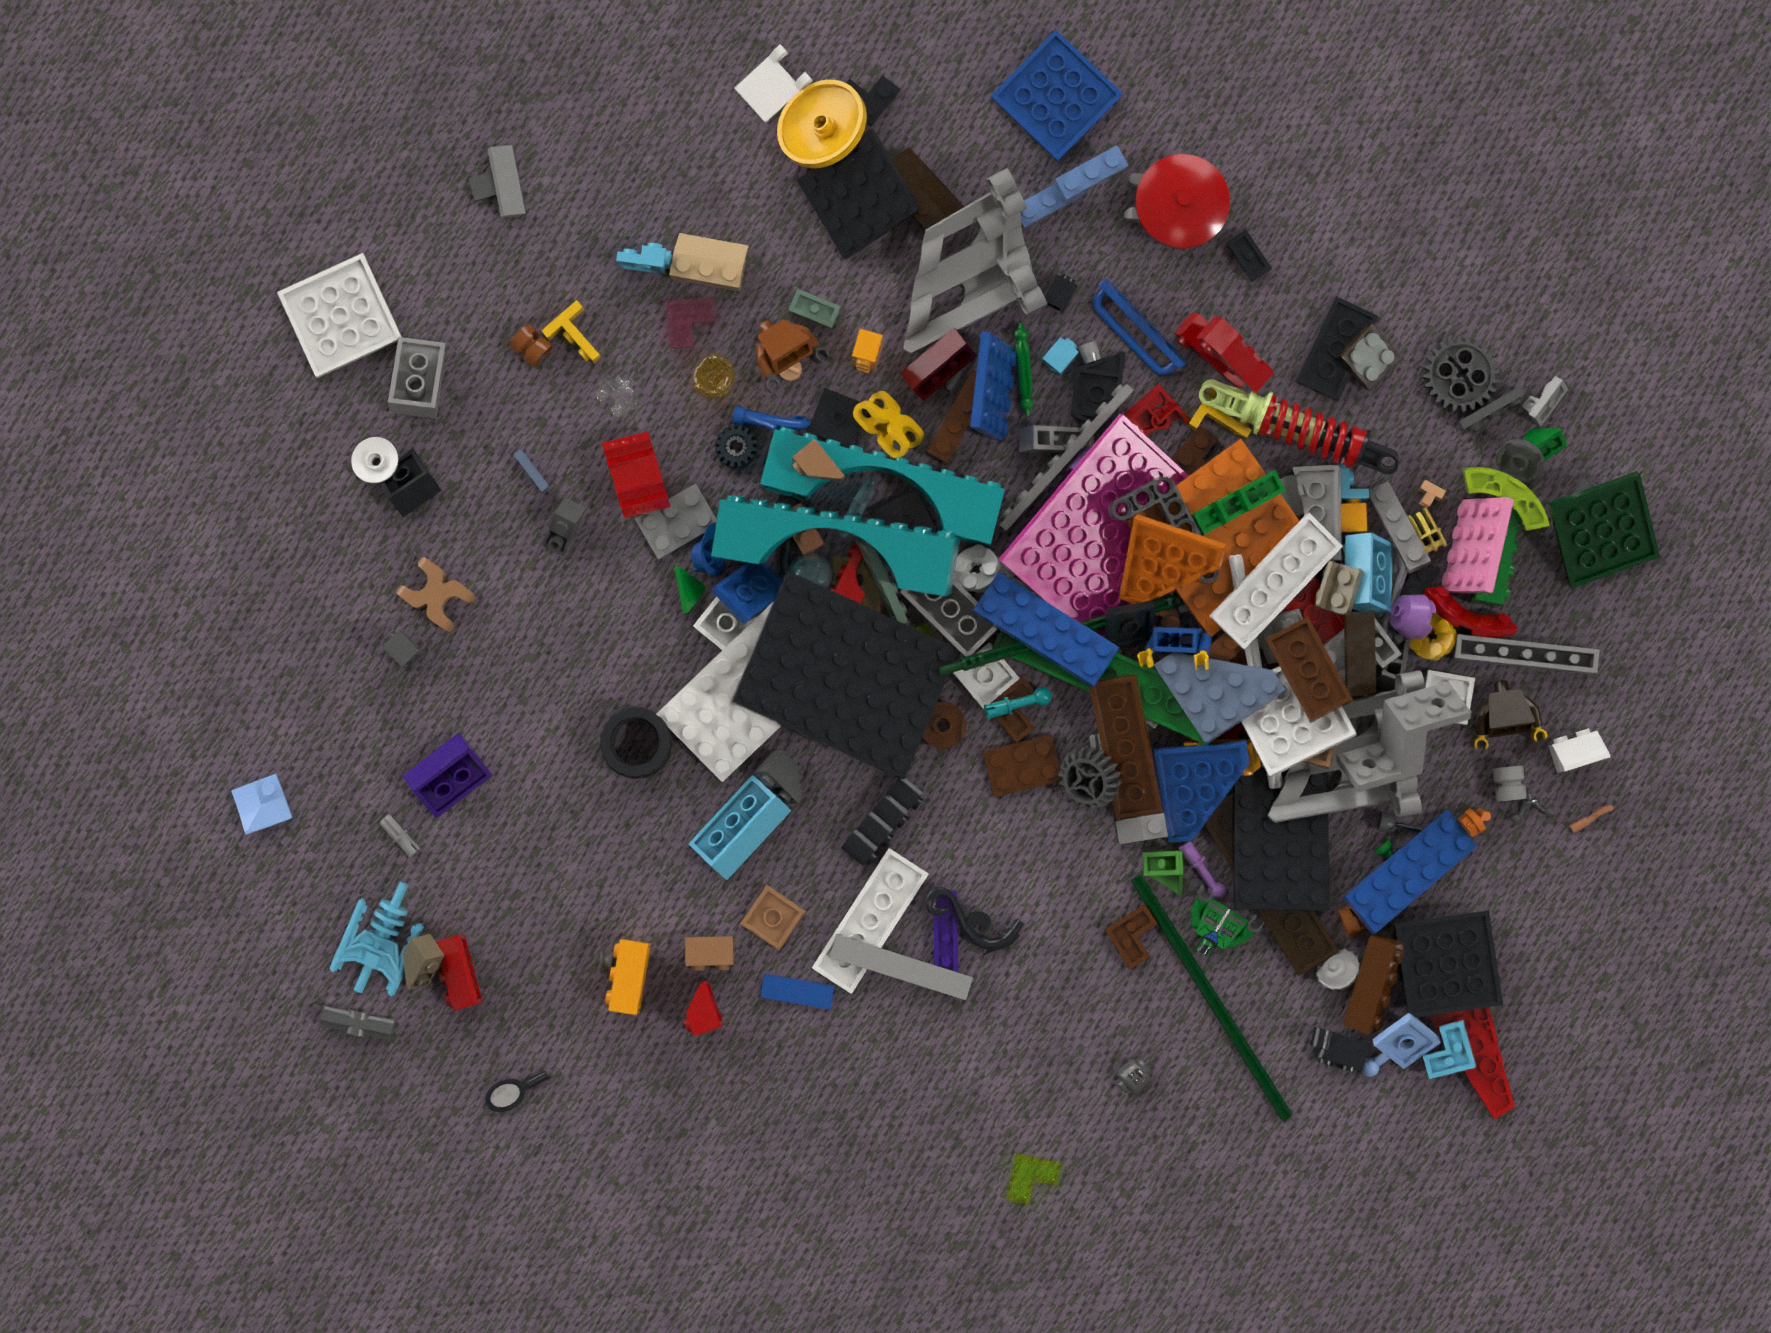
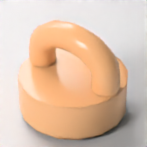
[780,362,802,381]

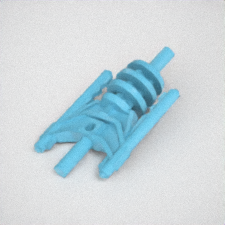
[330,882,424,997]

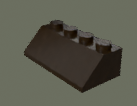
[892,147,964,242]

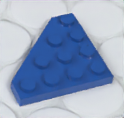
[1154,741,1250,843]

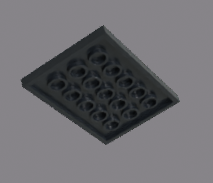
[1233,767,1329,911]

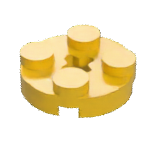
[1409,613,1457,661]

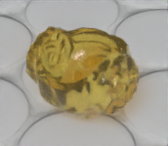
[692,352,735,400]

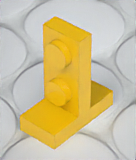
[542,300,601,363]
[1187,388,1252,440]

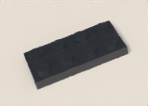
[1295,296,1379,402]

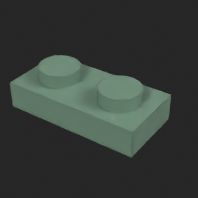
[788,289,841,329]

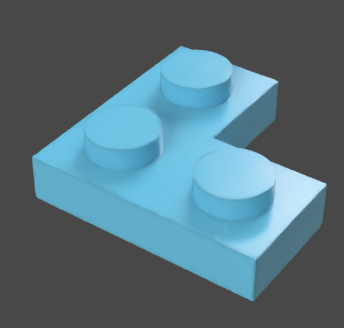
[1423,1020,1476,1079]

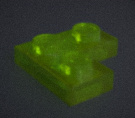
[1006,1152,1062,1205]

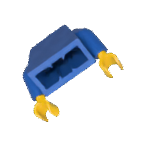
[1137,627,1212,670]

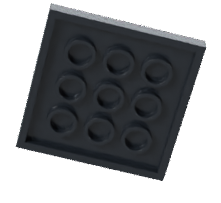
[797,129,921,260]
[1394,910,1503,1018]

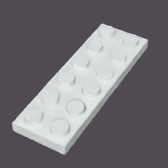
[1209,513,1343,649]
[812,848,928,994]

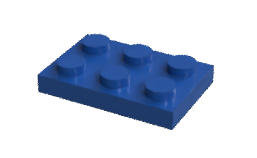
[712,562,782,625]

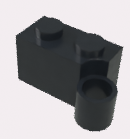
[1309,1027,1369,1073]

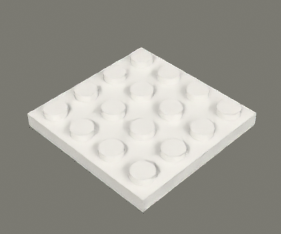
[277,253,402,378]
[1241,666,1356,778]

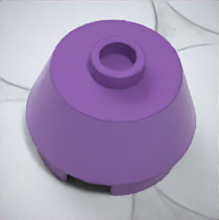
[1389,594,1436,640]

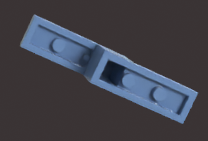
[1020,145,1129,228]

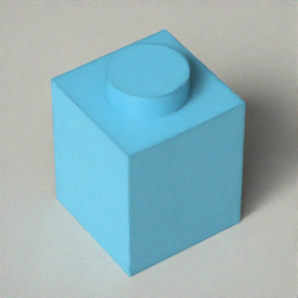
[1042,337,1078,376]

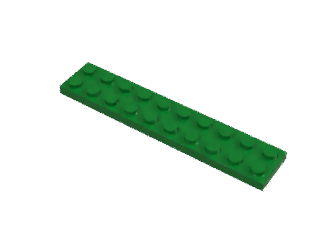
[992,630,1211,744]

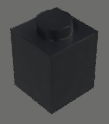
[1045,274,1078,313]

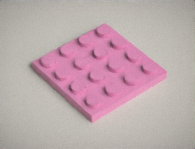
[1442,497,1514,593]

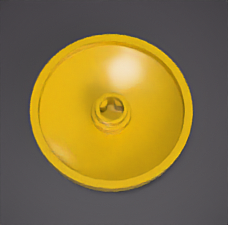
[777,80,867,168]

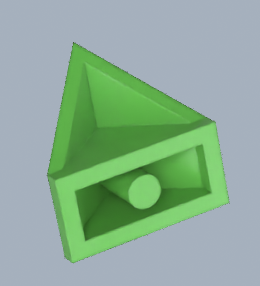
[1143,851,1183,897]

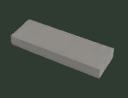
[488,145,525,218]

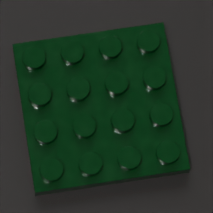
[1548,471,1660,589]

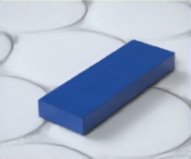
[760,974,835,1009]

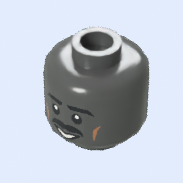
[1116,1059,1152,1094]

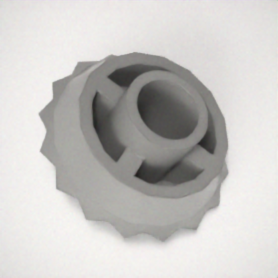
[1316,949,1360,990]

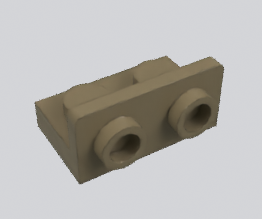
[1315,560,1364,615]

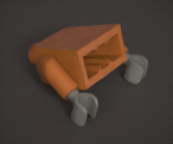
[756,320,829,393]

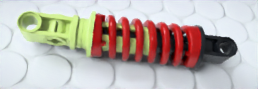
[1199,379,1399,475]

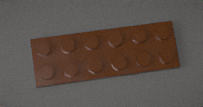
[1089,674,1164,819]

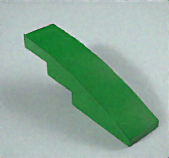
[1191,470,1286,536]

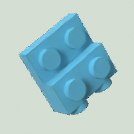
[616,243,673,274]

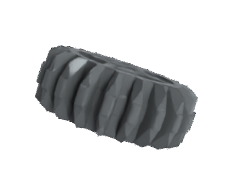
[1058,746,1122,810]

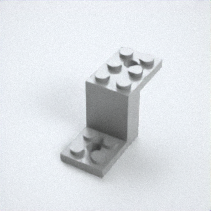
[1336,682,1471,792]

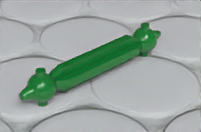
[1014,322,1034,416]

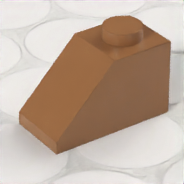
[792,439,845,481]

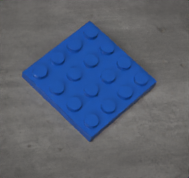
[990,30,1123,162]
[970,332,1017,442]

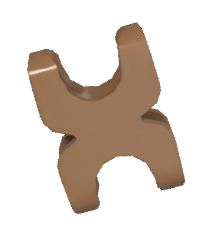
[396,557,476,632]

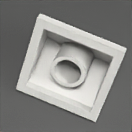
[693,597,756,650]

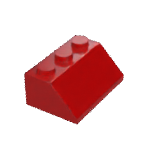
[436,934,483,1011]
[684,980,724,1036]

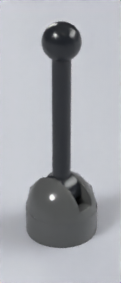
[1376,812,1423,832]

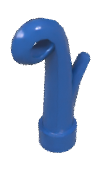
[732,406,811,431]

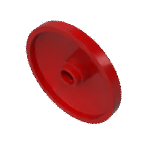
[1135,154,1230,249]

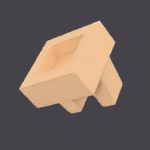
[1418,480,1446,508]

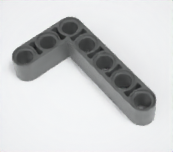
[1108,476,1219,583]

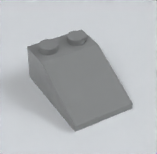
[388,337,446,419]

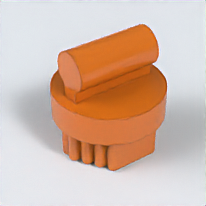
[1457,808,1491,837]

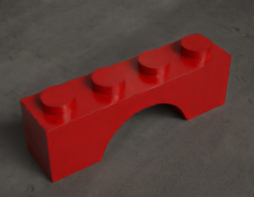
[830,518,881,603]

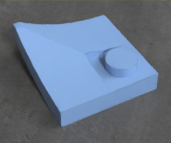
[231,774,293,835]

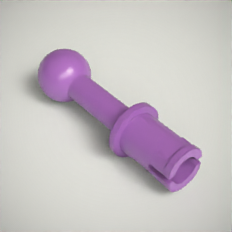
[1178,841,1227,901]

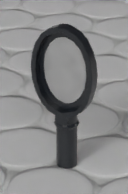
[485,1070,549,1112]

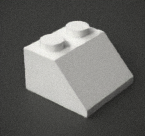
[1549,728,1610,773]

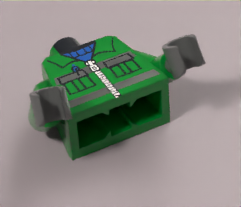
[1191,885,1265,957]

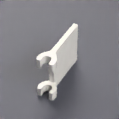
[735,45,813,123]

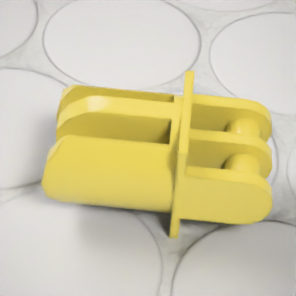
[1407,507,1447,555]

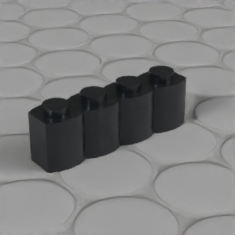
[841,778,924,866]

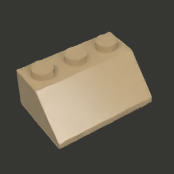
[669,233,748,292]

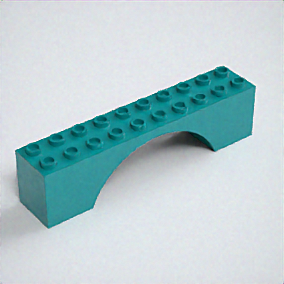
[760,427,1005,548]
[711,495,960,596]

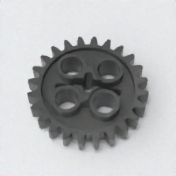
[1422,336,1500,413]

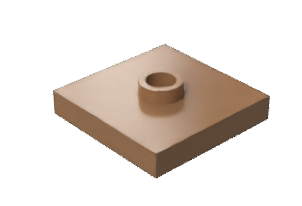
[740,885,806,950]

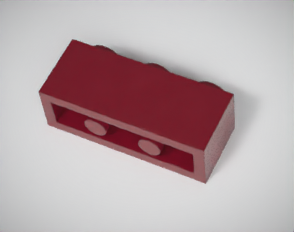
[901,328,978,401]

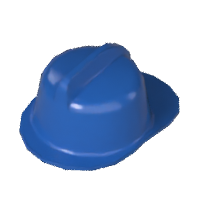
[691,523,726,577]

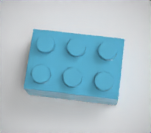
[1343,533,1393,614]

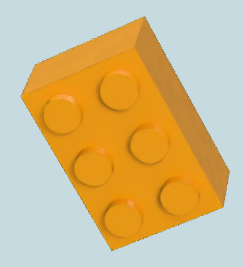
[605,939,651,1015]

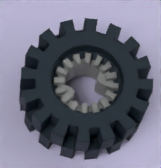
[715,425,758,469]

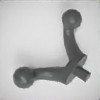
[1511,793,1554,823]

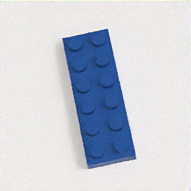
[973,572,1119,688]
[1342,809,1477,935]

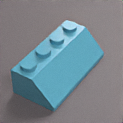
[689,775,792,880]

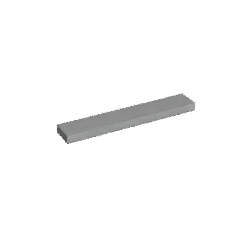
[830,934,973,1000]

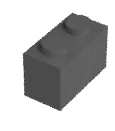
[382,630,424,670]

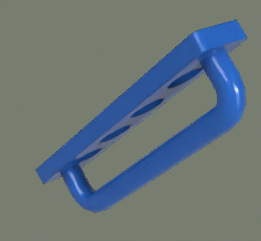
[1092,278,1188,376]

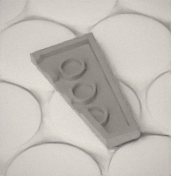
[1293,465,1341,561]

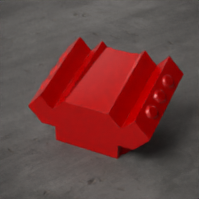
[602,432,671,519]

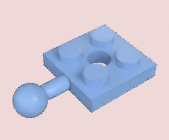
[1361,1013,1441,1077]

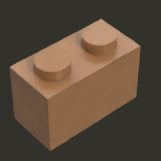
[685,936,734,971]

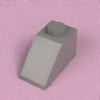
[1375,619,1401,668]
[1115,813,1168,844]

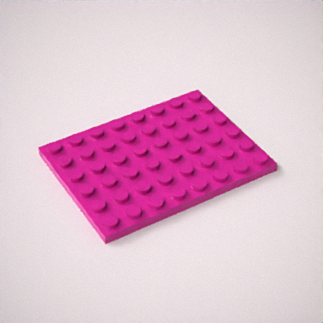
[998,414,1189,637]

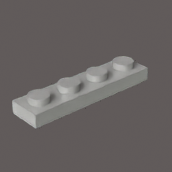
[1369,481,1431,573]

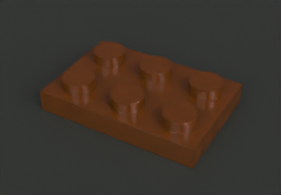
[983,734,1063,798]

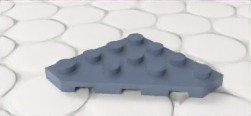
[1154,652,1286,744]

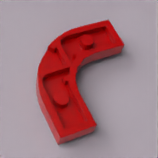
[1423,586,1518,638]

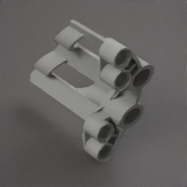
[903,168,1047,354]
[1268,670,1425,823]

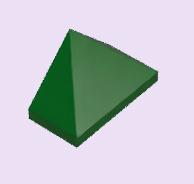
[1524,428,1568,461]
[674,566,706,615]

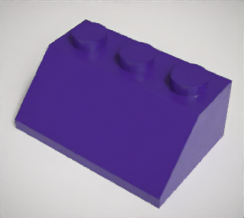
[403,733,493,818]

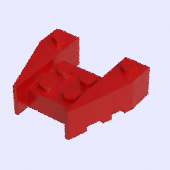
[1173,312,1274,393]

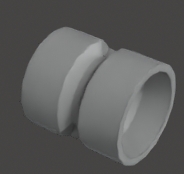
[1492,766,1527,802]

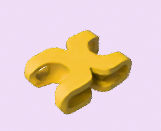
[853,391,924,458]

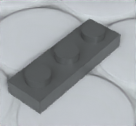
[1457,386,1525,432]

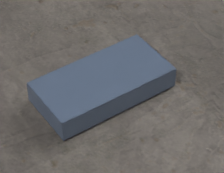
[513,450,550,494]

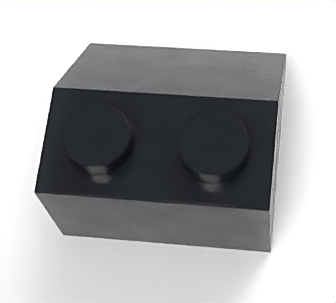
[379,449,442,517]

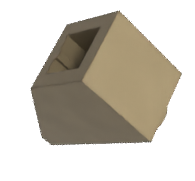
[403,934,444,990]

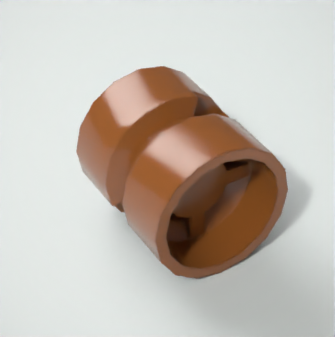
[508,323,553,368]
[1337,906,1369,938]

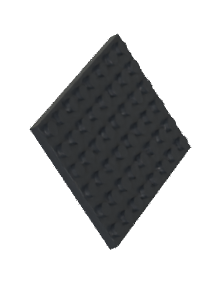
[730,571,959,780]

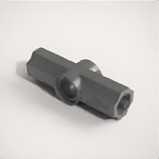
[320,1006,395,1040]

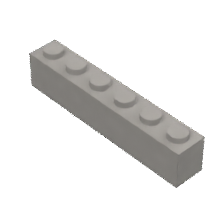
[1451,634,1600,675]

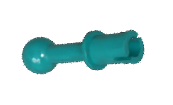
[984,687,1052,720]

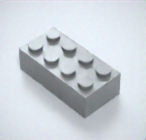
[900,579,998,657]

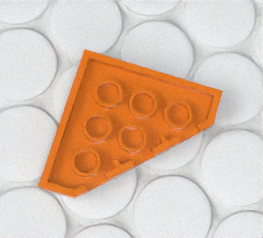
[1119,514,1226,604]

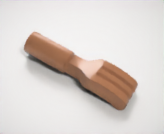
[1569,804,1614,833]

